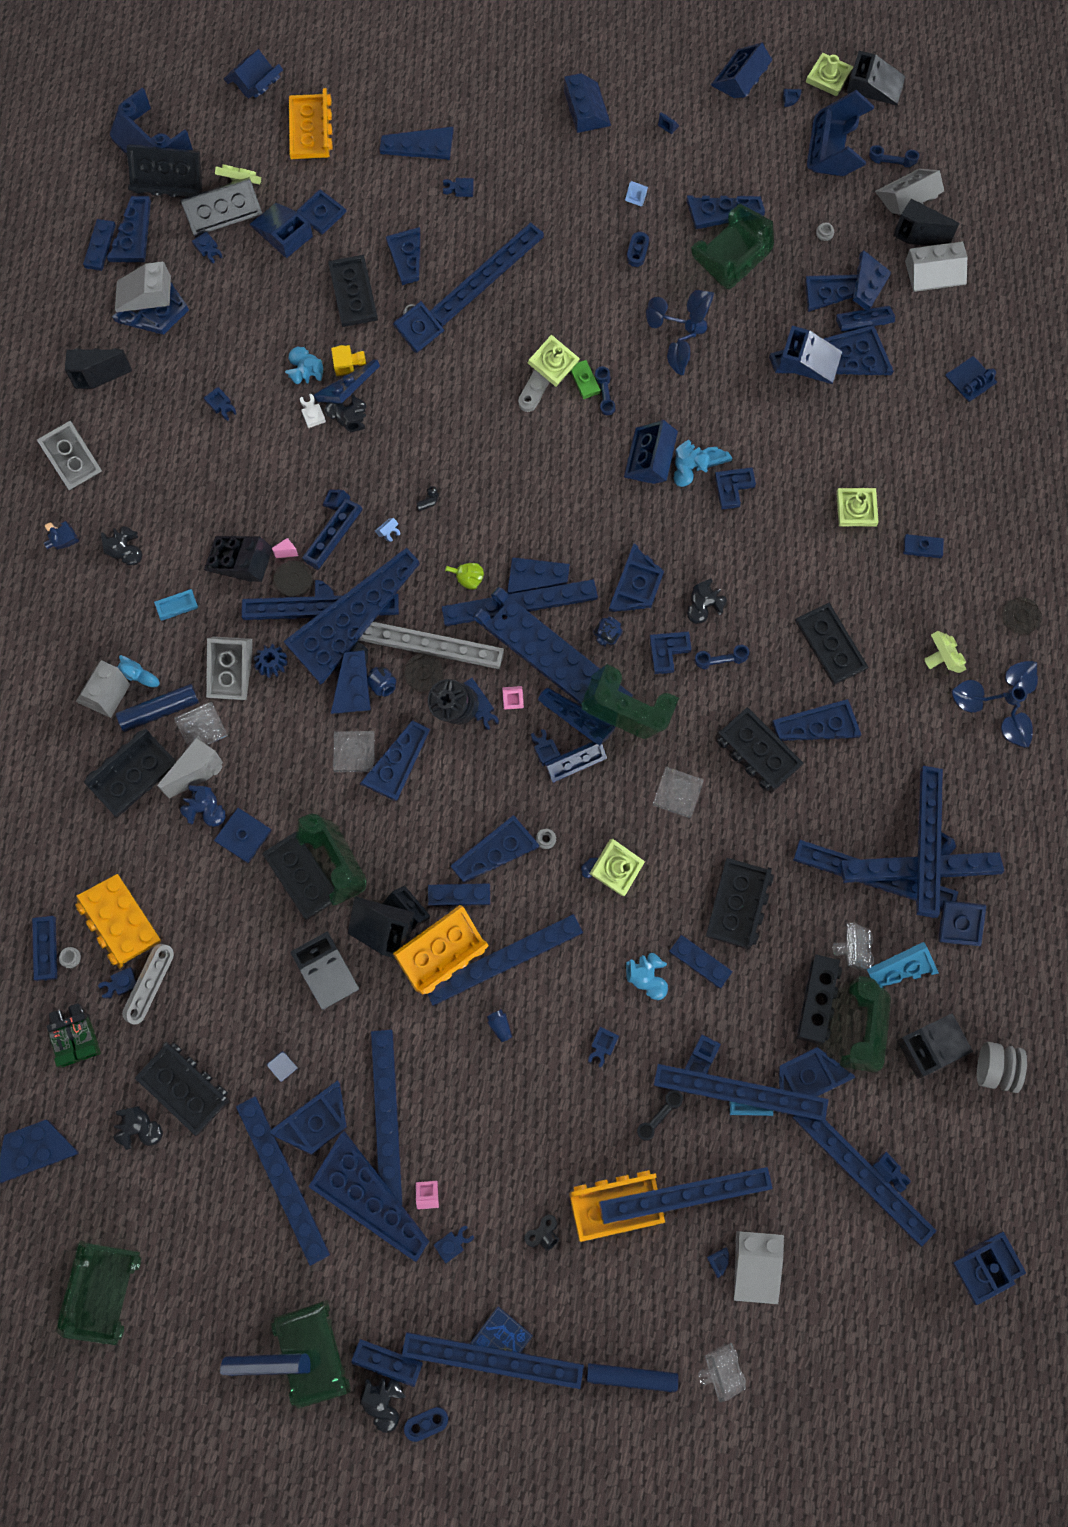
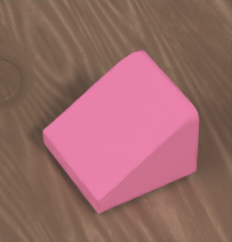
[272,538,298,558]
[502,686,524,709]
[416,1181,439,1209]

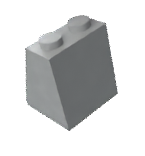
[76,660,130,718]

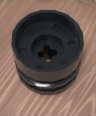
[427,679,479,725]

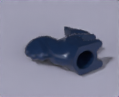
[180,785,226,827]

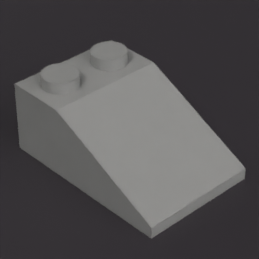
[115,262,171,312]
[37,421,102,490]
[206,637,252,700]
[157,738,223,798]
[734,1231,784,1304]

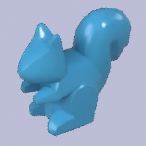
[285,347,323,384]
[673,440,709,487]
[117,655,160,688]
[626,953,668,1000]

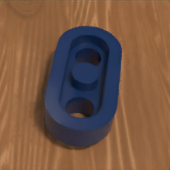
[627,232,649,267]
[404,1406,448,1442]

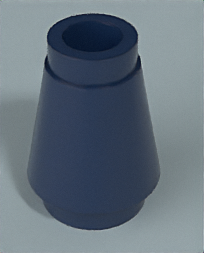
[487,1009,512,1043]

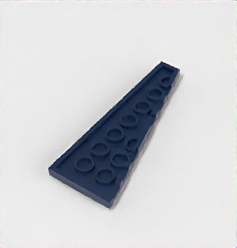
[284,548,420,685]

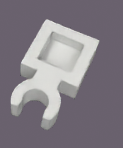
[300,394,326,428]

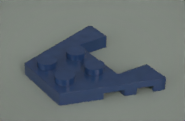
[112,283,189,335]

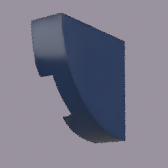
[783,89,801,107]
[315,580,334,597]
[707,1247,729,1278]

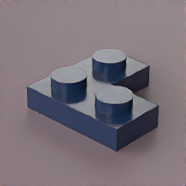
[714,467,756,510]
[650,632,691,674]

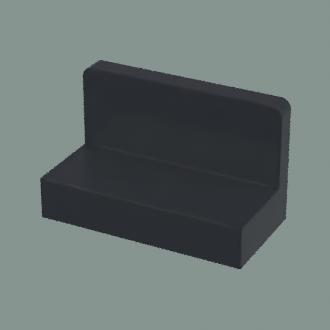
[382,885,430,932]

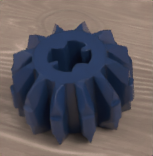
[254,644,288,679]

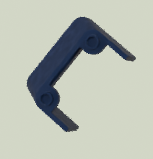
[110,88,193,155]
[807,90,874,176]

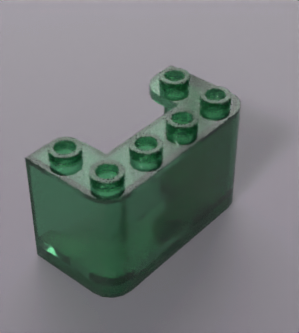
[582,664,679,739]

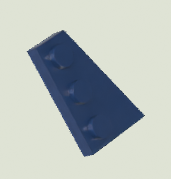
[386,227,421,285]
[853,250,892,311]
[507,557,570,594]

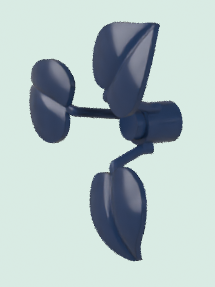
[646,290,714,375]
[952,661,1038,748]

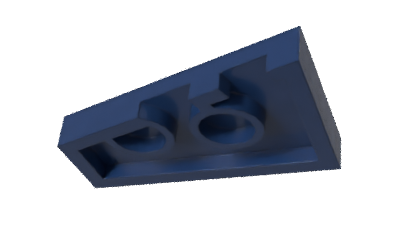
[805,275,858,312]
[331,650,371,714]

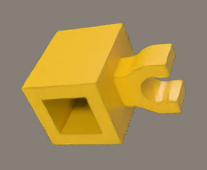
[331,345,366,376]

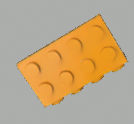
[289,88,333,159]
[75,874,161,969]
[393,905,489,994]
[569,1170,665,1242]

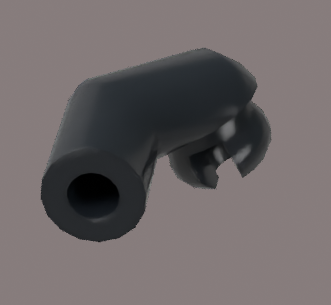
[416,486,439,511]

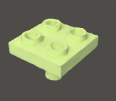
[806,53,853,96]
[215,164,261,185]
[528,335,580,387]
[837,488,878,526]
[924,631,966,673]
[589,839,645,896]

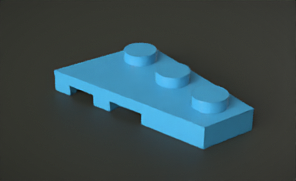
[867,942,939,988]

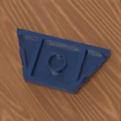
[609,544,664,612]
[779,1047,855,1114]
[269,1080,347,1155]
[0,1120,79,1184]

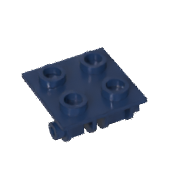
[945,356,997,402]

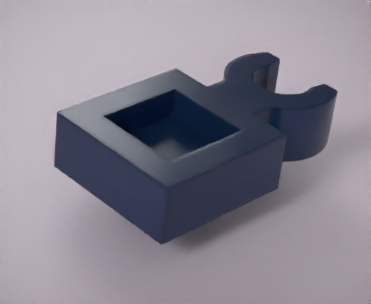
[443,178,474,197]
[192,232,222,263]
[204,387,237,421]
[531,729,561,766]
[98,967,137,999]
[588,1027,619,1068]
[873,1152,911,1193]
[434,1226,474,1263]

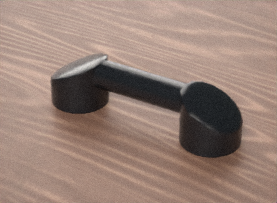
[637,1090,683,1141]

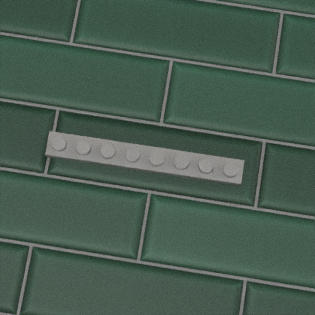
[358,622,504,669]

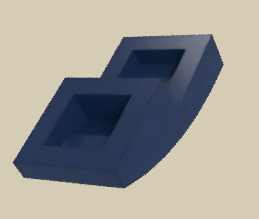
[685,1035,721,1074]

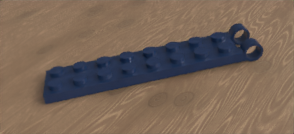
[472,587,633,724]

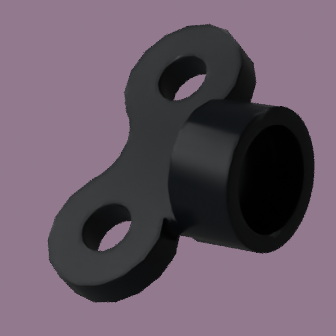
[525,1215,559,1251]

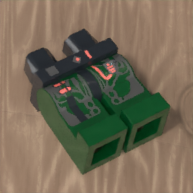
[47,1003,101,1068]

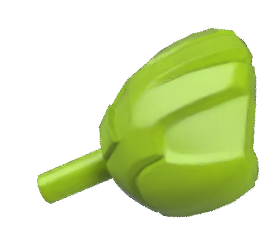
[445,563,484,590]

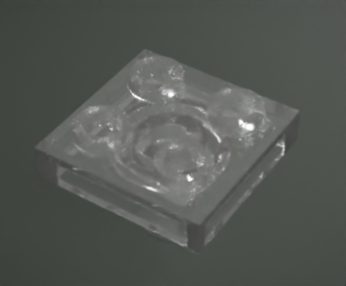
[174,702,228,747]
[333,731,375,772]
[653,767,704,818]
[833,923,874,972]
[699,1343,746,1402]

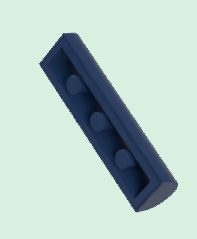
[302,499,363,570]
[116,684,199,732]
[220,1353,311,1376]
[586,1363,678,1393]

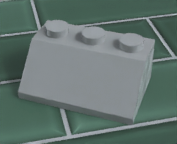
[875,169,944,216]
[905,242,967,292]

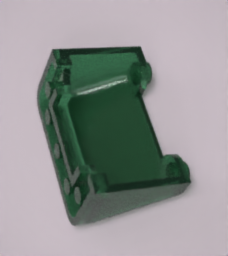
[691,204,774,290]
[296,814,367,906]
[840,976,891,1072]
[57,1240,141,1346]
[271,1300,351,1409]

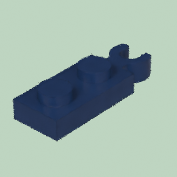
[464,678,499,730]

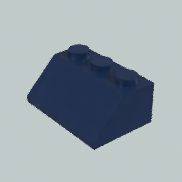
[711,43,772,98]
[564,73,611,133]
[624,420,678,484]

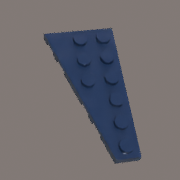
[769,325,894,375]
[309,1131,430,1262]

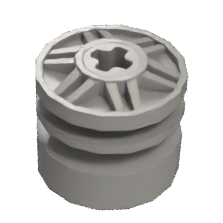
[977,1041,1027,1093]

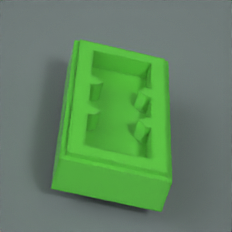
[570,360,600,399]

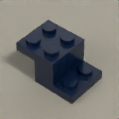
[223,49,283,99]
[952,1232,1026,1305]

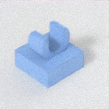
[625,181,648,206]
[375,518,400,542]

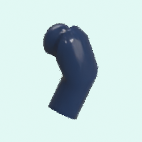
[581,858,598,878]

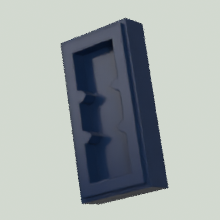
[903,534,944,558]

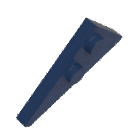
[313,360,380,403]

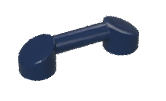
[869,145,920,167]
[595,366,616,415]
[695,645,749,669]

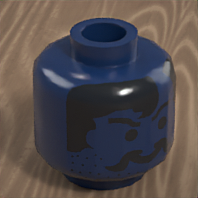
[593,616,623,647]
[367,667,396,697]

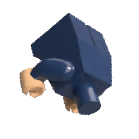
[43,521,79,550]

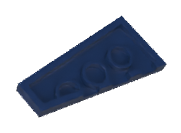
[380,127,454,160]
[686,195,765,230]
[107,196,151,262]
[538,687,616,746]
[772,699,862,741]
[360,721,430,801]
[450,815,540,883]

